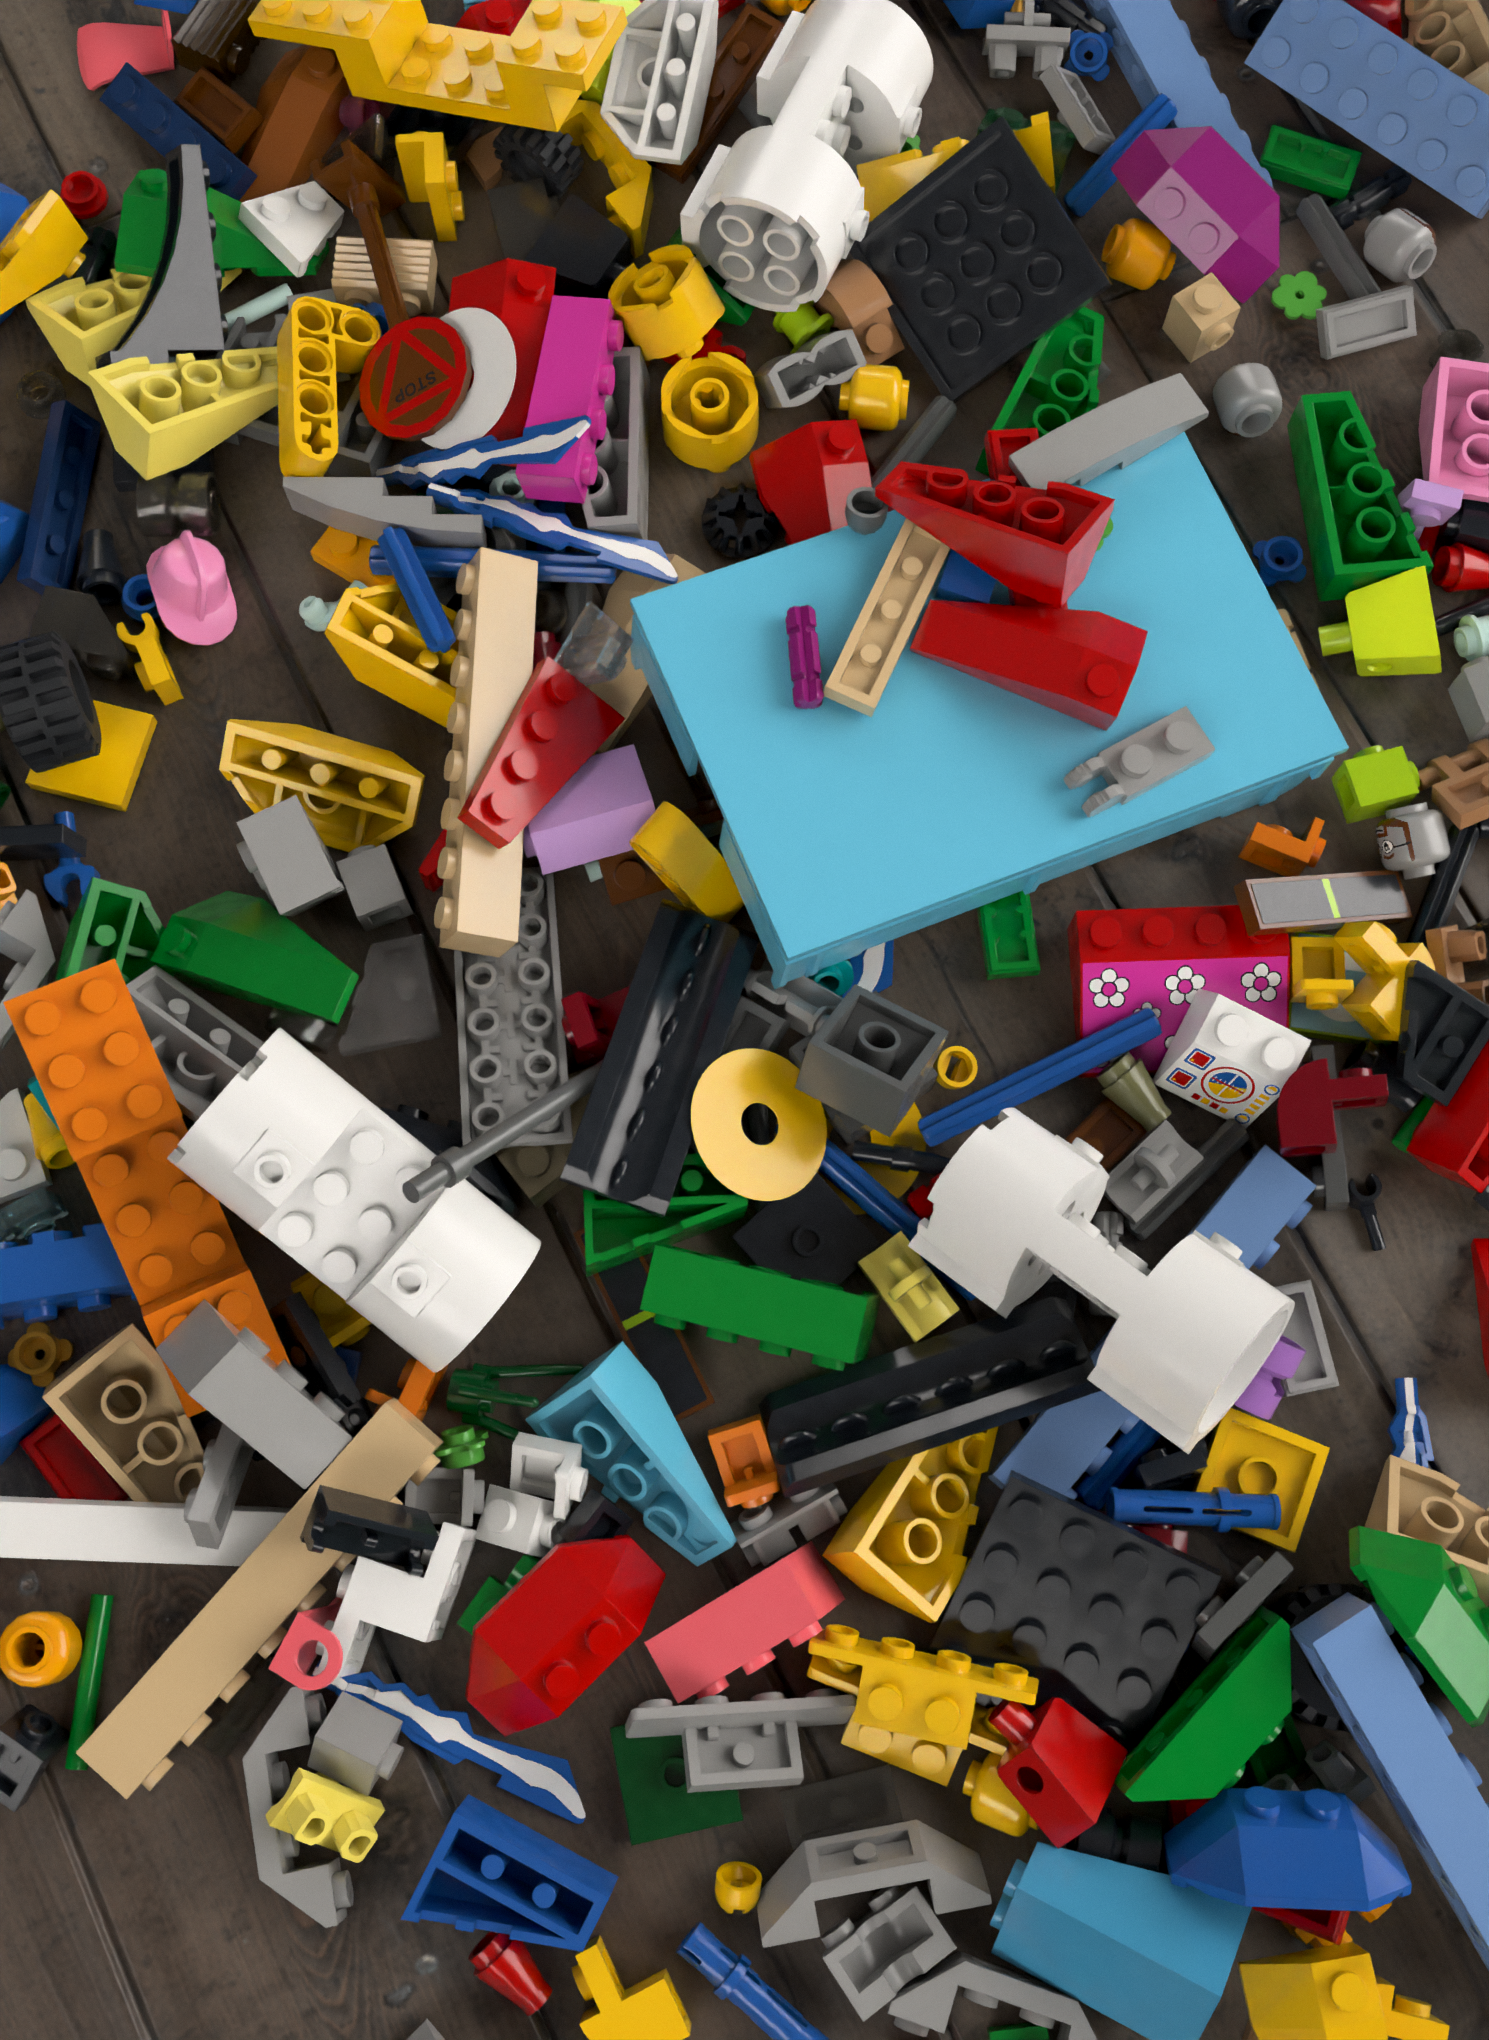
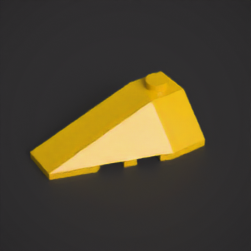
[822,1426,998,1623]

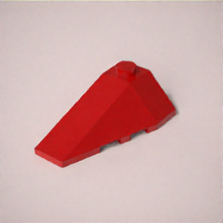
[875,461,1115,608]

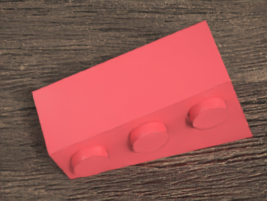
[644,1541,845,1704]

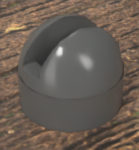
[845,487,888,535]

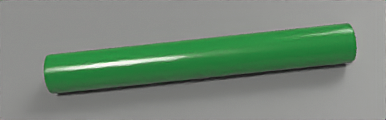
[65,1593,114,1770]

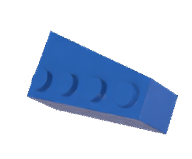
[0,1223,137,1330]

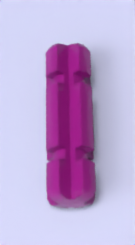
[785,605,824,709]

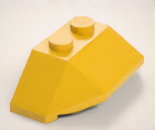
[324,584,459,728]
[219,719,425,852]

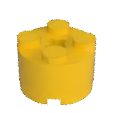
[608,244,725,361]
[661,352,759,473]

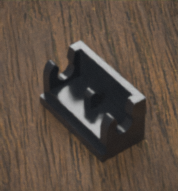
[300,1485,439,1577]

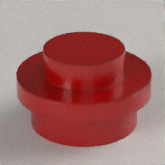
[60,171,109,219]

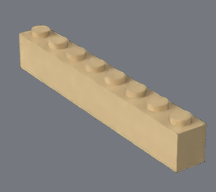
[434,547,538,958]
[76,1398,443,1800]

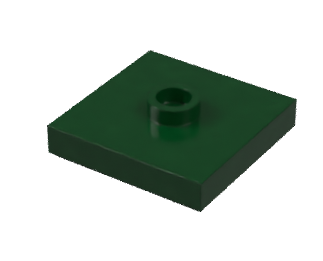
[610,1723,743,1845]

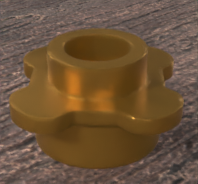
[8,1322,74,1387]

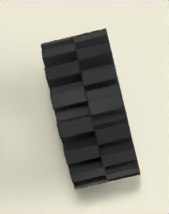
[493,123,584,202]

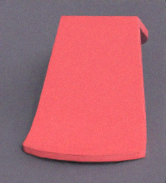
[77,9,175,91]
[268,1597,343,1690]

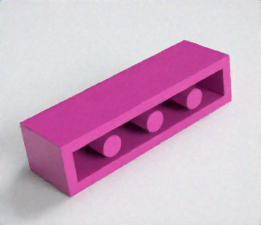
[515,295,624,504]

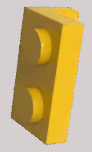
[395,131,465,242]

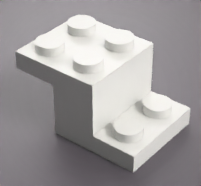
[315,1522,477,1678]

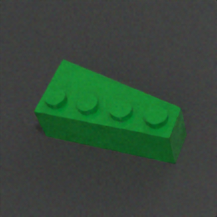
[1287,391,1434,601]
[640,1244,881,1371]

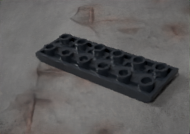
[559,898,759,1218]
[759,1297,1102,1498]

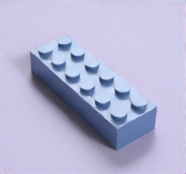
[1244,0,1489,219]

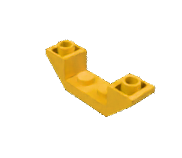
[559,99,654,259]

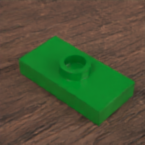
[1259,125,1362,199]
[977,891,1041,980]

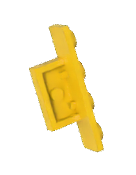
[808,1624,1039,1750]
[807,1654,1010,1787]

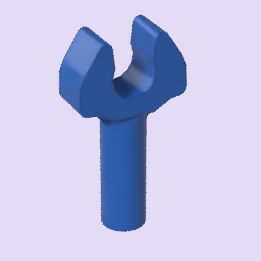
[43,811,100,908]

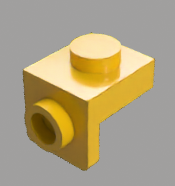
[1289,936,1354,1010]

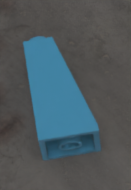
[990,1842,1252,2040]

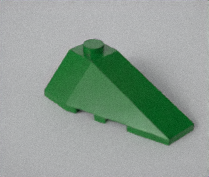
[114,169,329,277]

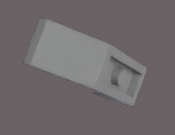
[0,889,56,1054]
[242,1686,354,1928]
[756,1819,992,1948]
[885,1951,1097,2040]

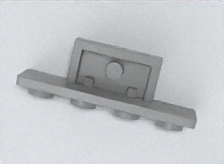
[625,1688,857,1793]

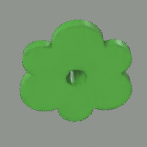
[1271,271,1327,320]

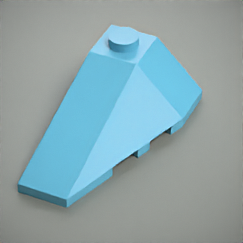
[525,1341,737,1567]

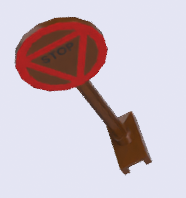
[309,139,472,442]

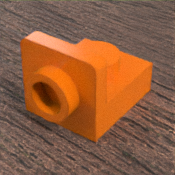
[1238,817,1327,877]
[364,1357,449,1422]

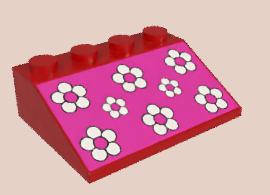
[1067,905,1290,1078]

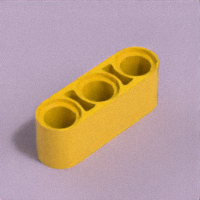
[629,801,744,923]

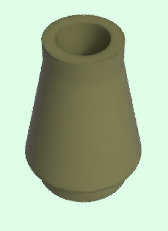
[1095,1051,1172,1132]

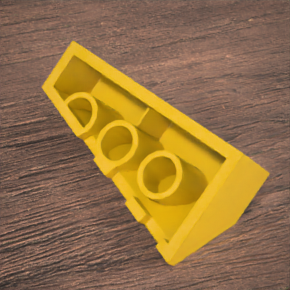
[856,111,1055,222]

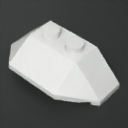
[600,0,719,165]

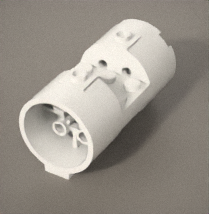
[680,0,933,312]
[167,1027,541,1373]
[908,1107,1295,1455]

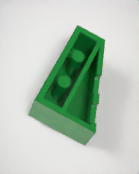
[583,1153,748,1277]

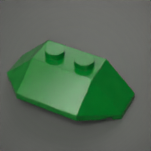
[54,877,174,985]
[1349,1526,1489,1728]
[1114,1605,1292,1802]

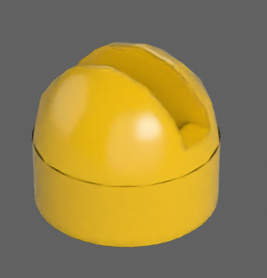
[933,1046,978,1090]
[715,1861,762,1914]

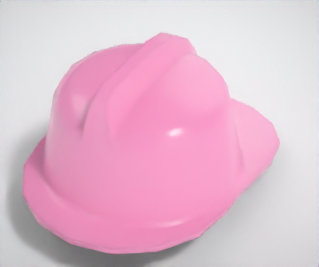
[146,530,237,646]

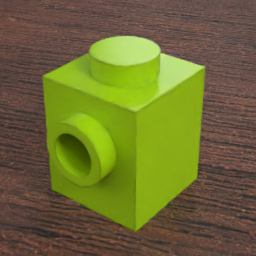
[1331,745,1420,824]

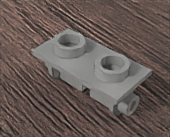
[743,957,843,1036]
[730,1483,848,1567]

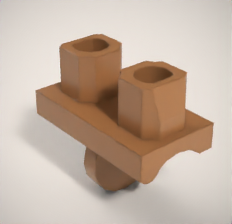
[1425,925,1489,1006]

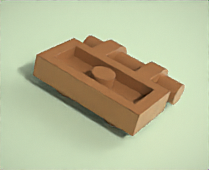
[1418,738,1489,830]

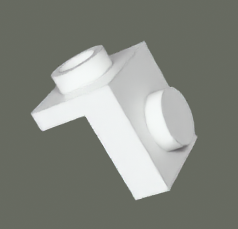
[510,1432,588,1520]
[475,1484,571,1558]

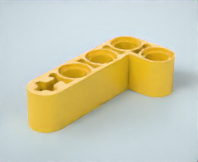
[277,296,381,477]

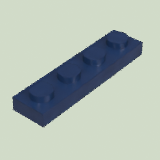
[99,62,258,201]
[16,400,101,602]

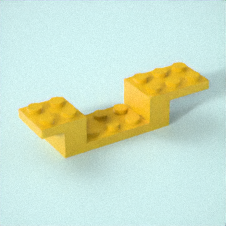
[247,0,628,132]

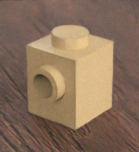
[1162,272,1241,363]

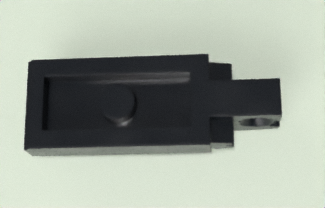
[268,1291,373,1438]

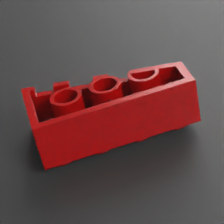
[1406,1039,1489,1193]

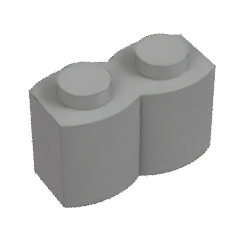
[753,330,867,409]

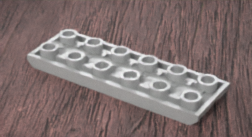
[454,867,573,1149]

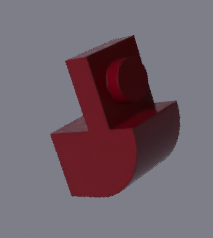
[561,986,630,1065]
[1276,1058,1389,1158]

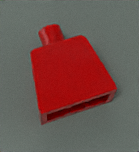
[988,1697,1128,1849]

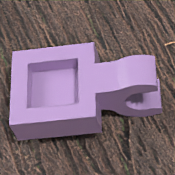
[1397,478,1464,541]

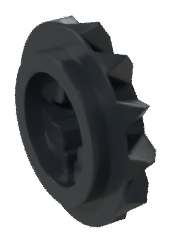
[701,482,779,558]

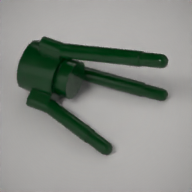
[446,1363,584,1441]

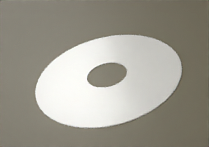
[421,308,516,450]

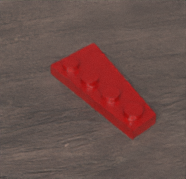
[457,656,626,849]

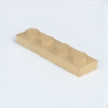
[823,518,951,718]

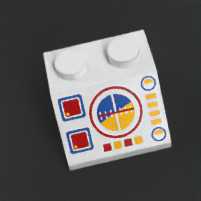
[1153,989,1311,1129]

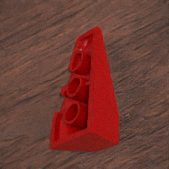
[448,258,556,467]
[749,419,872,545]
[909,599,1148,731]

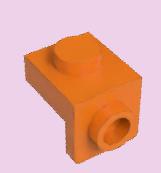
[707,1414,780,1508]

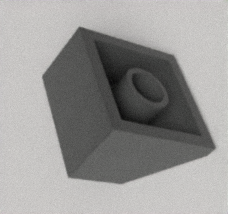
[795,984,949,1137]

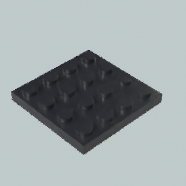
[849,116,1113,403]
[925,1470,1221,1760]

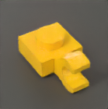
[116,612,184,706]

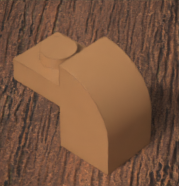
[813,259,905,365]

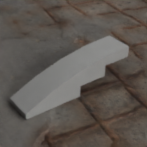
[1008,373,1209,490]
[282,477,488,549]

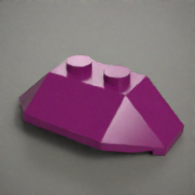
[1110,126,1280,304]

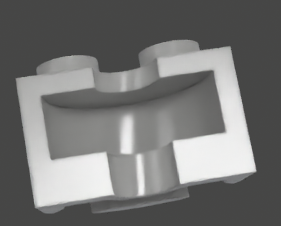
[821,1885,957,2022]

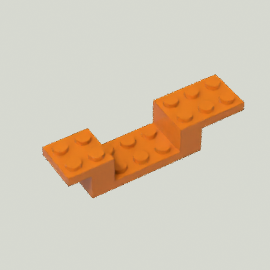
[3,958,291,1418]

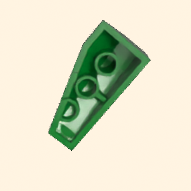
[975,307,1104,476]
[150,891,359,1024]

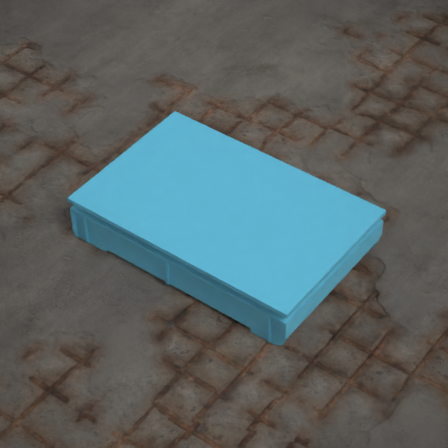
[630,432,1349,990]

